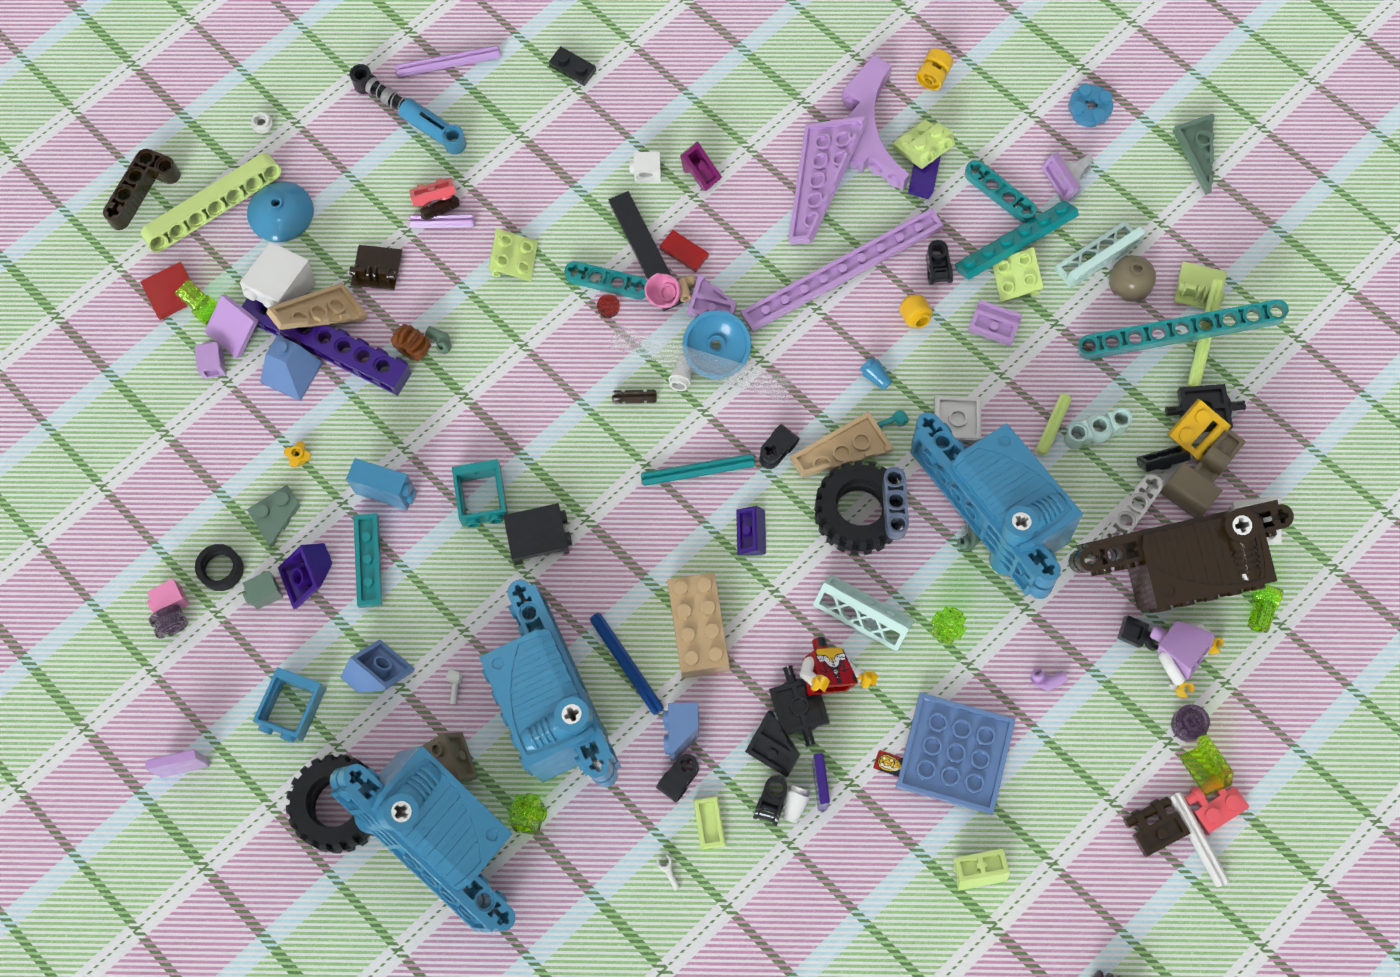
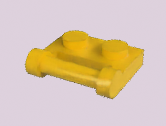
[1167,399,1231,462]

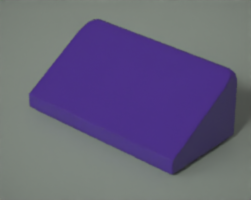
[908,155,941,199]
[736,506,766,555]

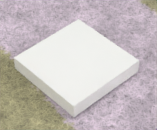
[934,395,981,443]

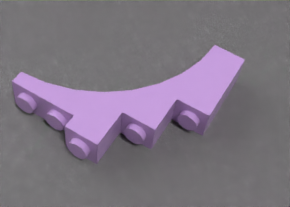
[842,54,910,191]

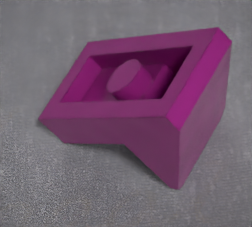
[680,142,722,191]

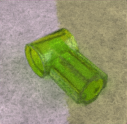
[174,279,217,325]
[1247,584,1283,633]

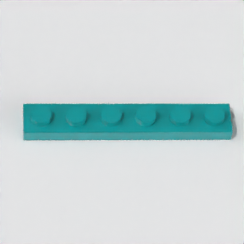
[955,200,1079,280]

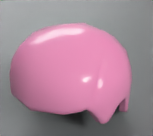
[644,273,682,308]

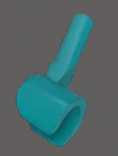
[877,410,909,427]

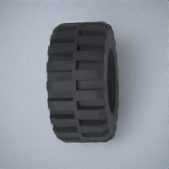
[814,461,902,555]
[286,754,374,854]

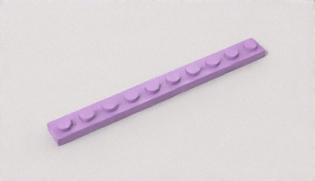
[740,208,944,332]

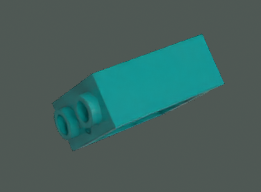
[452,459,508,528]

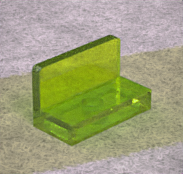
[1180,734,1234,796]

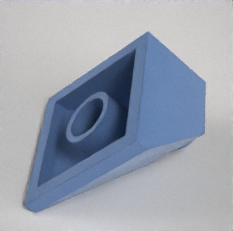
[260,335,323,401]
[340,640,415,693]

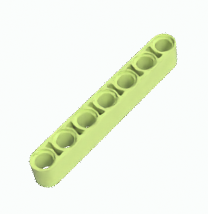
[141,153,281,252]

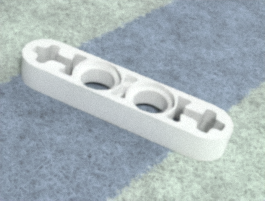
[1101,474,1163,539]

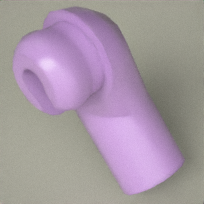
[1031,669,1068,690]

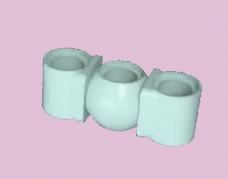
[1064,408,1133,449]

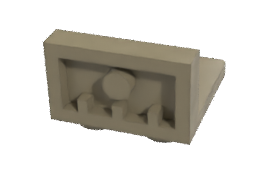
[422,732,478,782]

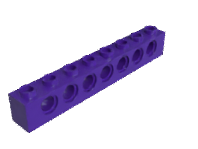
[242,298,412,396]

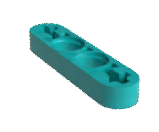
[965,160,1037,223]
[564,261,647,300]

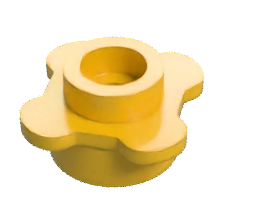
[284,441,311,467]

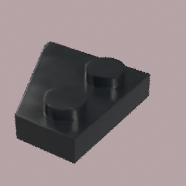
[745,710,800,777]

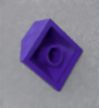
[278,543,332,609]

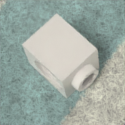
[629,151,661,182]

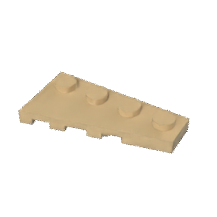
[266,283,368,330]
[790,411,894,478]

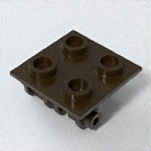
[349,245,403,290]

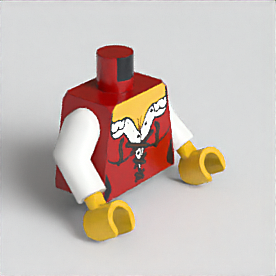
[800,637,878,695]

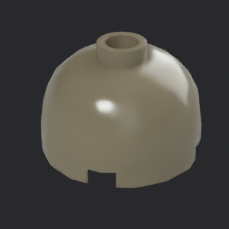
[1109,255,1156,302]

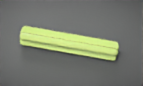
[1035,393,1072,456]

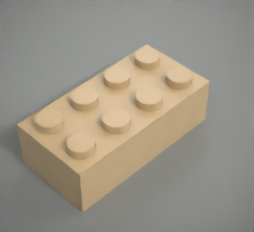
[667,572,729,679]

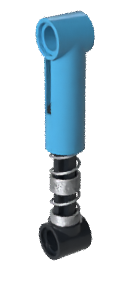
[349,64,466,154]

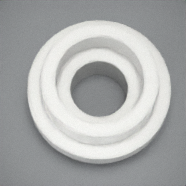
[251,112,273,134]

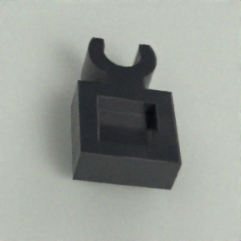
[1117,615,1158,651]

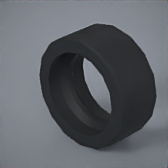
[195,544,244,591]

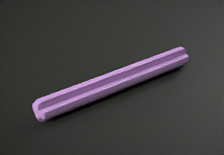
[395,45,501,77]

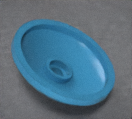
[247,182,314,242]
[682,310,751,379]

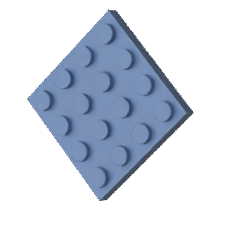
[896,692,1015,815]

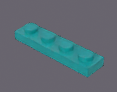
[353,513,383,608]

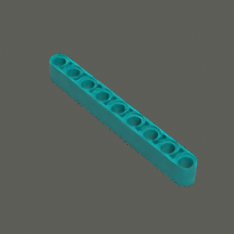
[1078,299,1289,360]

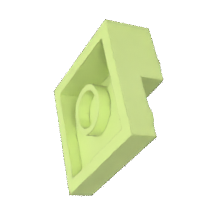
[892,119,955,169]

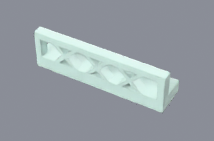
[1054,220,1146,289]
[813,574,915,652]

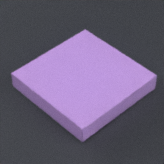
[204,294,259,358]
[145,749,210,778]

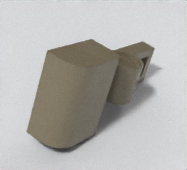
[1160,429,1246,518]

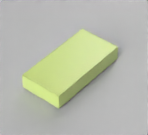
[693,796,726,850]

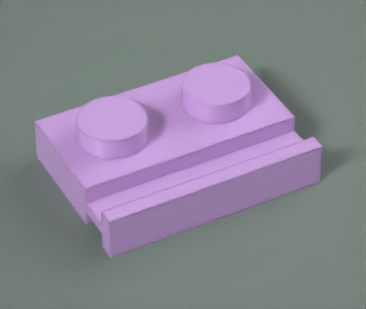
[968,300,1022,346]

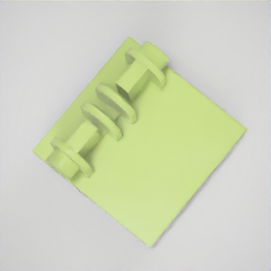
[488,228,538,282]
[992,247,1044,303]
[1174,261,1227,310]

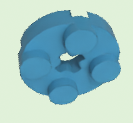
[1068,83,1113,127]

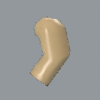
[678,275,696,302]

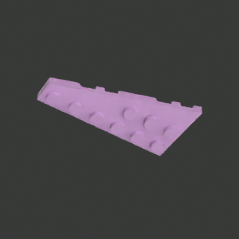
[788,116,869,245]

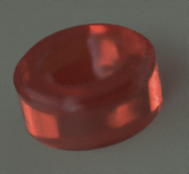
[597,294,620,318]

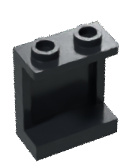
[503,503,572,566]

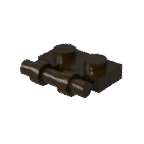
[1123,796,1191,858]

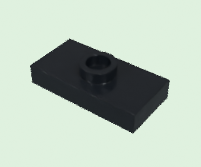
[1136,445,1191,472]

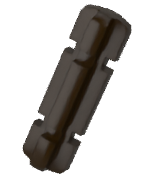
[420,195,460,221]
[612,389,657,404]

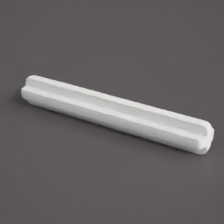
[1169,792,1229,887]

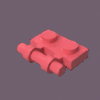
[409,178,456,207]
[1184,772,1249,835]

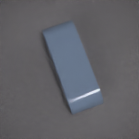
[882,467,909,540]

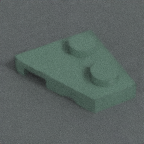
[247,485,301,547]

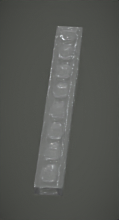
[609,325,792,401]

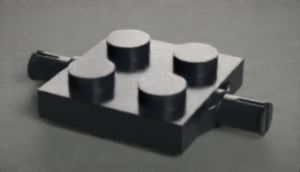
[1165,384,1246,432]
[769,665,830,748]

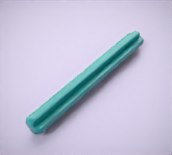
[641,454,755,486]

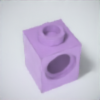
[194,341,226,379]

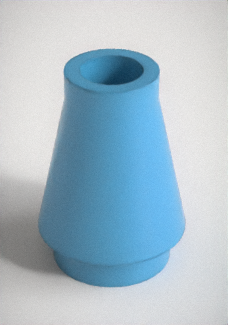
[860,357,893,391]

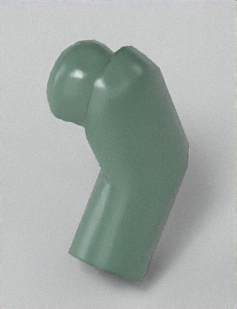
[425,326,452,354]
[957,525,981,551]

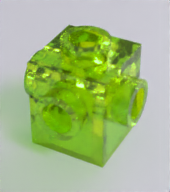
[931,606,967,645]
[508,793,547,835]

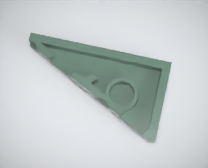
[1173,114,1215,195]

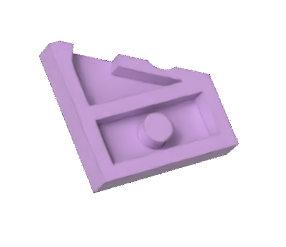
[687,274,737,317]

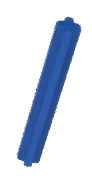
[590,613,664,715]

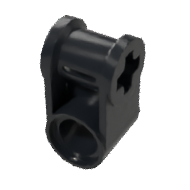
[926,240,953,285]
[759,424,800,469]
[656,754,699,803]
[753,776,787,827]

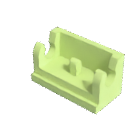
[953,849,1010,891]

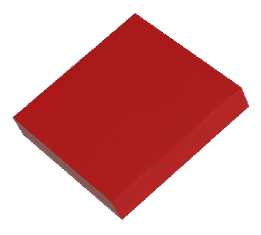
[140,262,200,320]

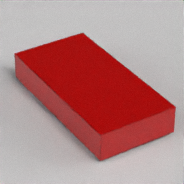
[660,230,709,272]

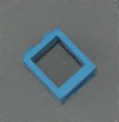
[253,667,327,743]

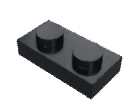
[549,46,596,86]

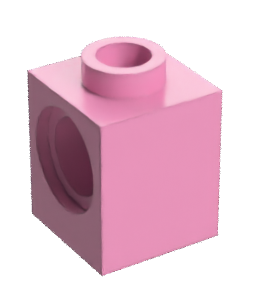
[147,579,189,618]

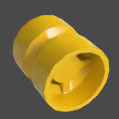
[916,48,954,91]

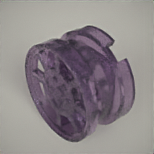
[148,604,188,639]
[1171,704,1210,742]

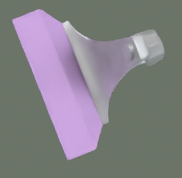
[1041,153,1094,201]

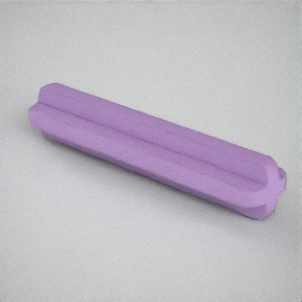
[409,214,475,228]

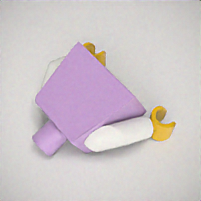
[1150,621,1224,698]

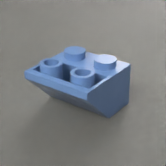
[663,702,699,761]

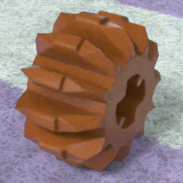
[390,324,431,361]

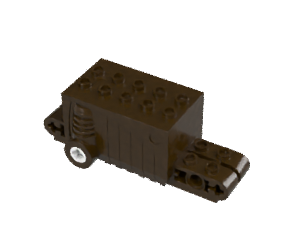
[1068,500,1294,613]

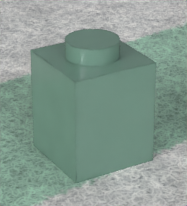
[242,571,283,609]

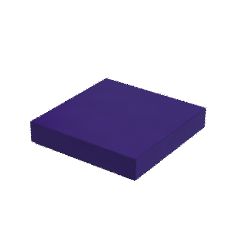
[812,753,830,811]

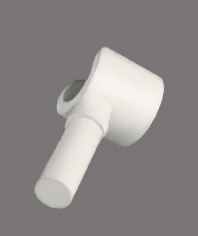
[446,669,462,705]
[656,855,680,891]

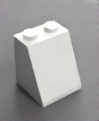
[240,242,316,308]

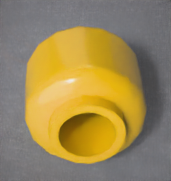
[899,294,933,328]

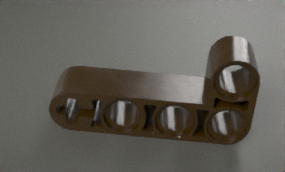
[103,148,181,230]

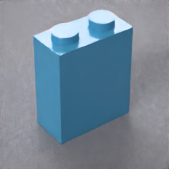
[346,458,416,510]

